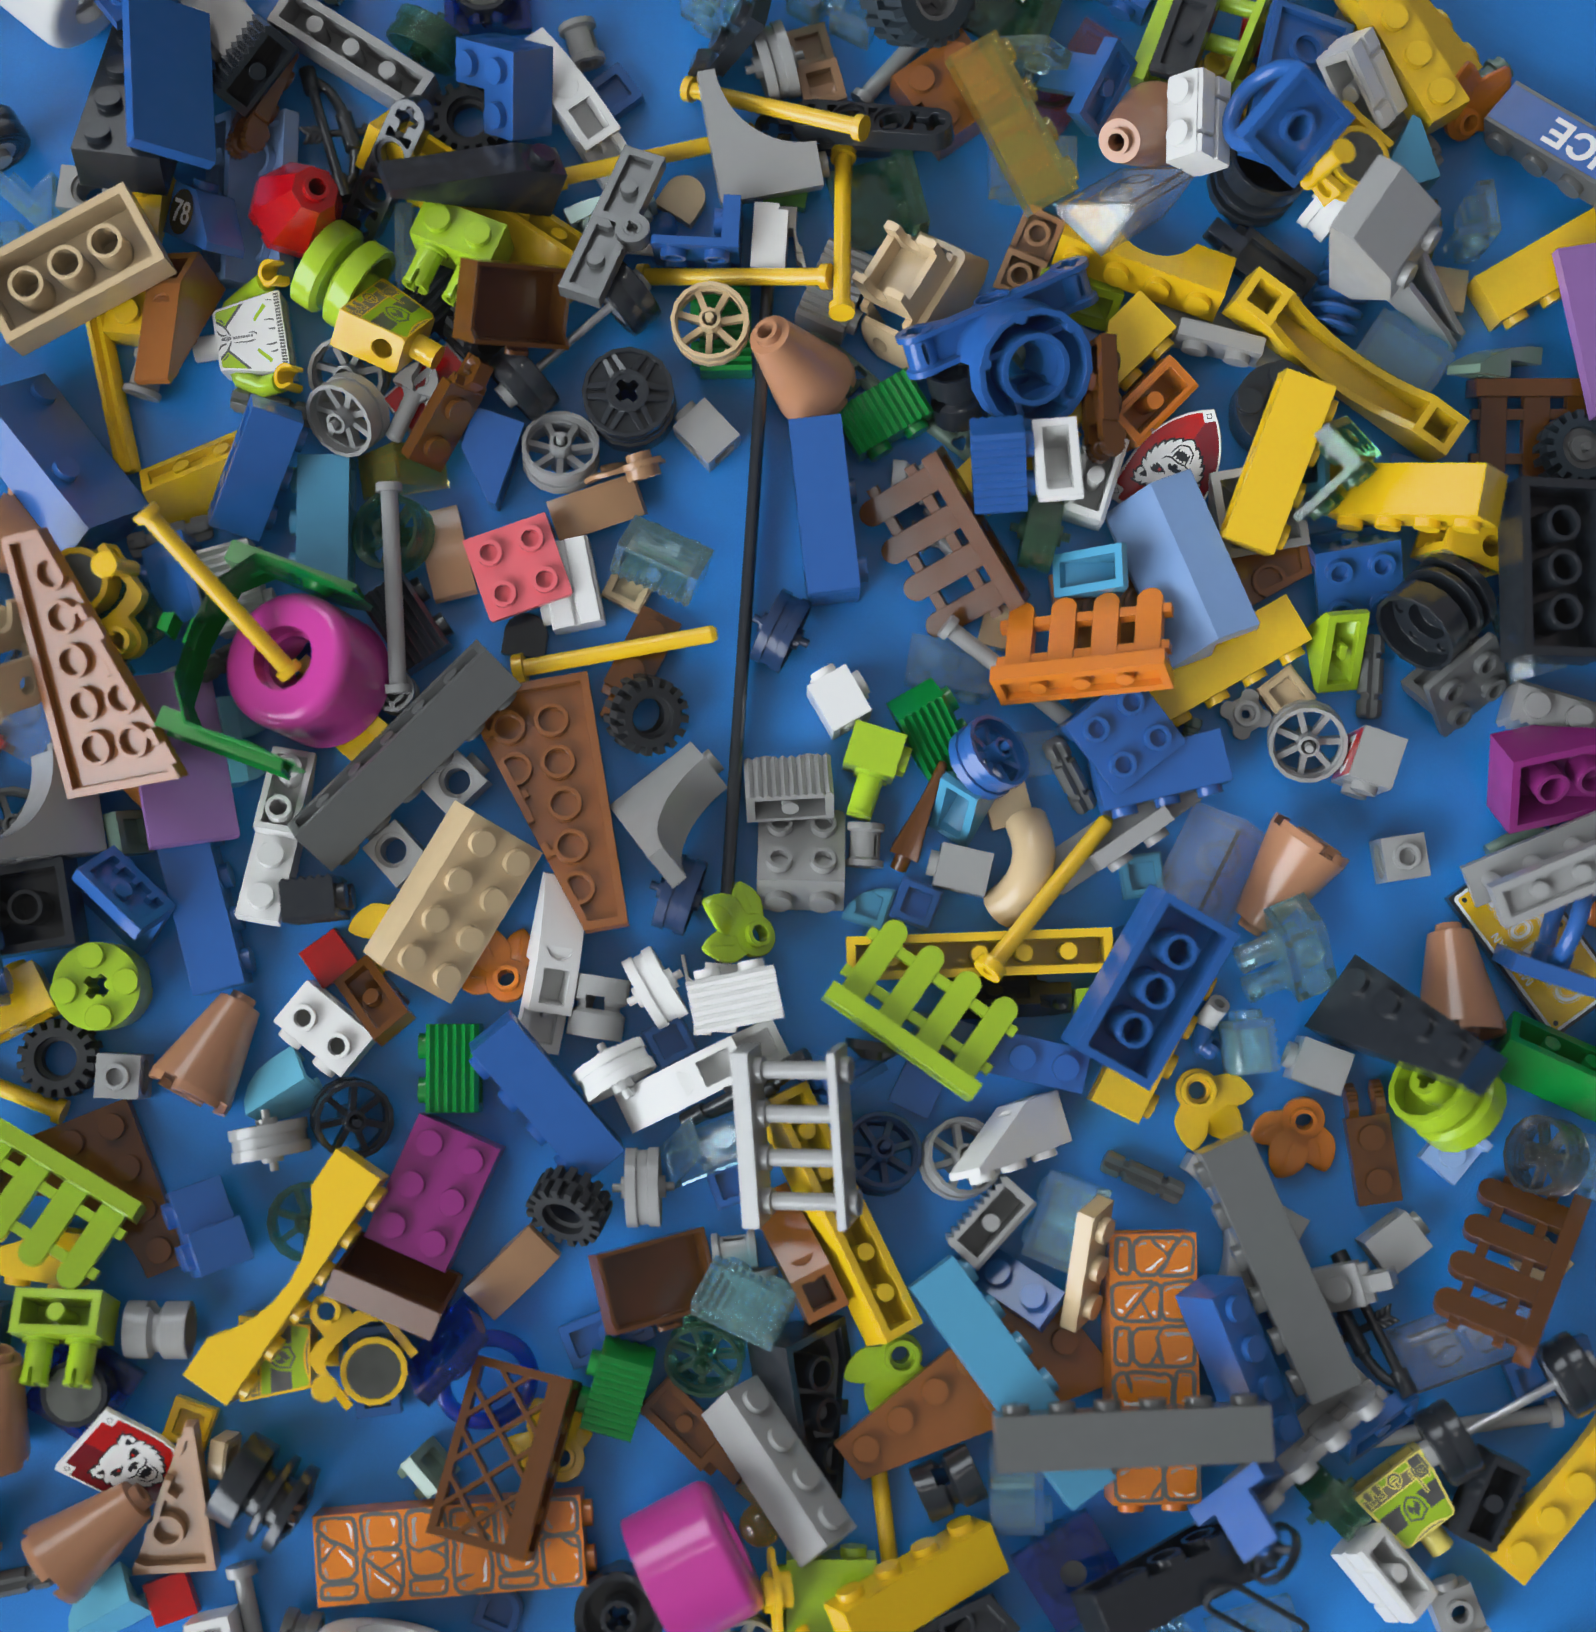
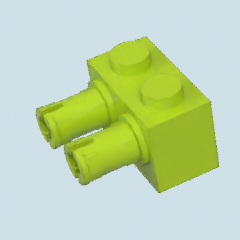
[402,202,514,307]
[841,719,912,822]
[8,1287,120,1389]

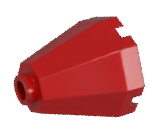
[248,162,343,259]

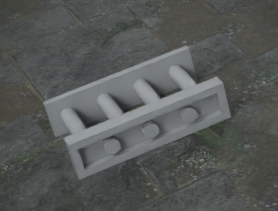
[1460,810,1596,929]
[730,1043,863,1231]

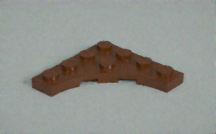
[0,1099,181,1279]

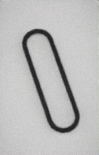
[1203,1582,1309,1632]

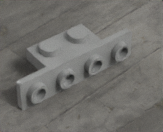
[1152,301,1285,368]
[1053,791,1202,895]

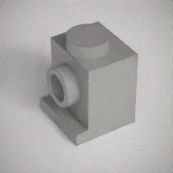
[1427,1574,1491,1632]

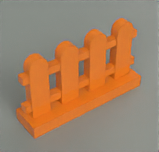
[989,588,1175,706]

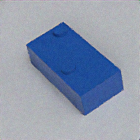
[0,373,149,551]
[788,413,868,606]
[1060,884,1240,1091]

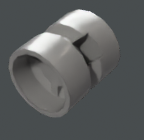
[566,973,631,1042]
[121,1300,197,1359]

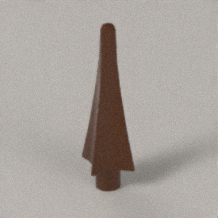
[890,761,947,873]

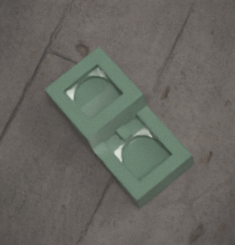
[1447,346,1543,379]

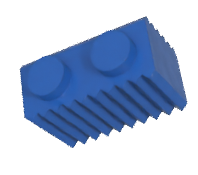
[969,414,1036,515]

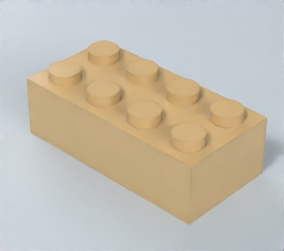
[0,182,177,356]
[363,800,543,1004]

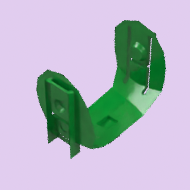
[154,539,373,780]

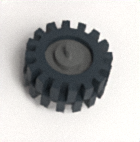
[1532,409,1596,480]

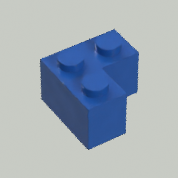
[455,32,553,141]
[160,1175,254,1279]

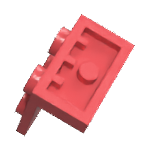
[462,512,573,623]

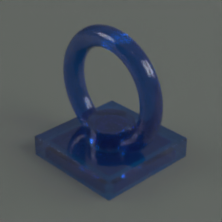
[407,1294,539,1430]

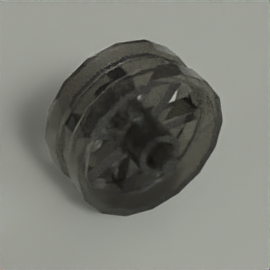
[1503,1114,1590,1198]

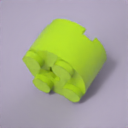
[50,942,153,1031]

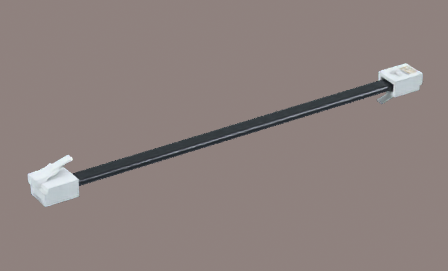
[681,201,807,1036]

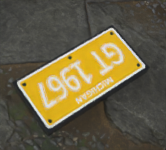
[1444,883,1596,1032]

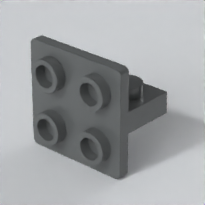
[1400,632,1510,737]

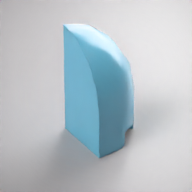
[244,1046,323,1120]
[68,1562,151,1632]

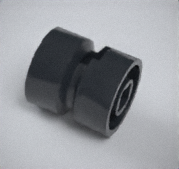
[926,363,989,432]
[909,1443,989,1524]

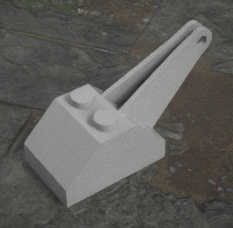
[1329,154,1466,353]

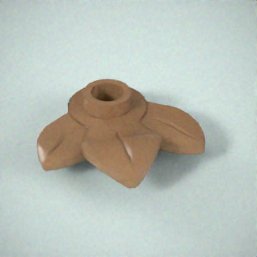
[584,449,666,485]

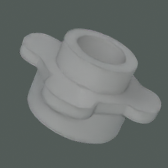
[1220,689,1272,740]

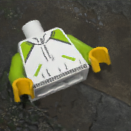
[192,259,304,397]

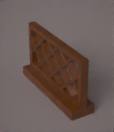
[425,1354,583,1561]

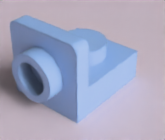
[1416,1139,1493,1185]

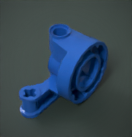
[895,255,1099,430]

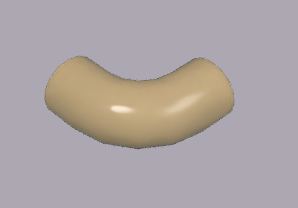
[983,807,1056,928]

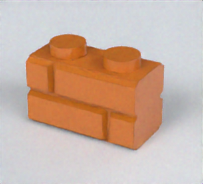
[1118,355,1199,452]

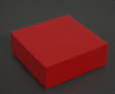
[298,928,359,989]
[142,1572,202,1628]

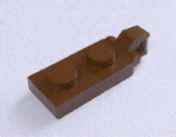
[401,352,494,473]
[599,605,682,718]
[640,1375,742,1485]

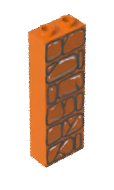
[1100,1229,1202,1513]
[312,1486,597,1608]

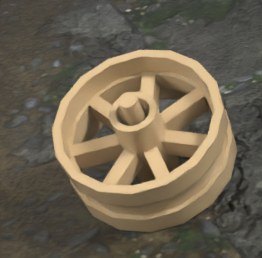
[670,281,750,367]

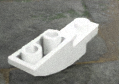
[525,27,627,190]
[235,746,317,927]
[518,872,584,1055]
[614,1020,790,1133]

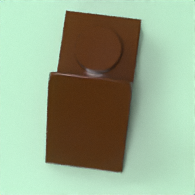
[333,954,416,1047]

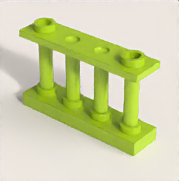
[1129,0,1273,96]

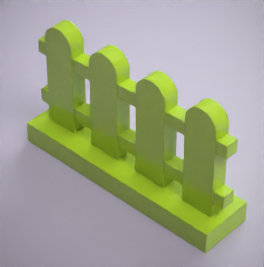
[821,920,1019,1102]
[0,1117,147,1289]

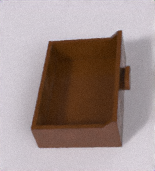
[452,257,570,356]
[588,1227,725,1335]
[323,1231,464,1341]

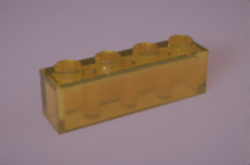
[945,30,1079,219]

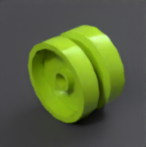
[290,219,396,328]
[1388,1066,1507,1152]

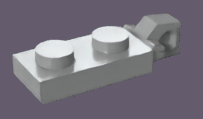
[1311,1259,1399,1313]

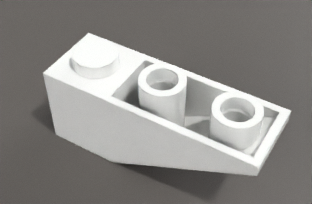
[949,1090,1072,1185]

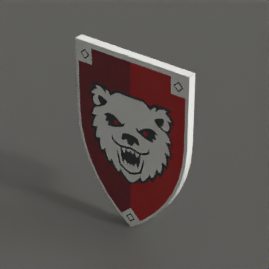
[1112,409,1222,504]
[55,1407,175,1503]

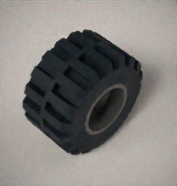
[860,0,976,48]

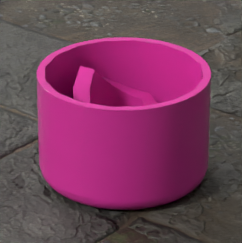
[226,593,389,748]
[620,1481,765,1632]

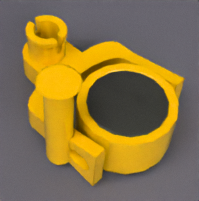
[1300,100,1395,207]
[61,543,148,660]
[309,1293,418,1411]

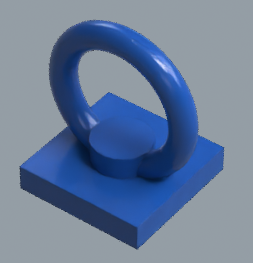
[1222,58,1356,188]
[1491,894,1596,999]

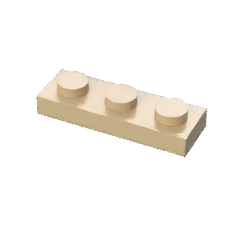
[1060,1194,1115,1333]

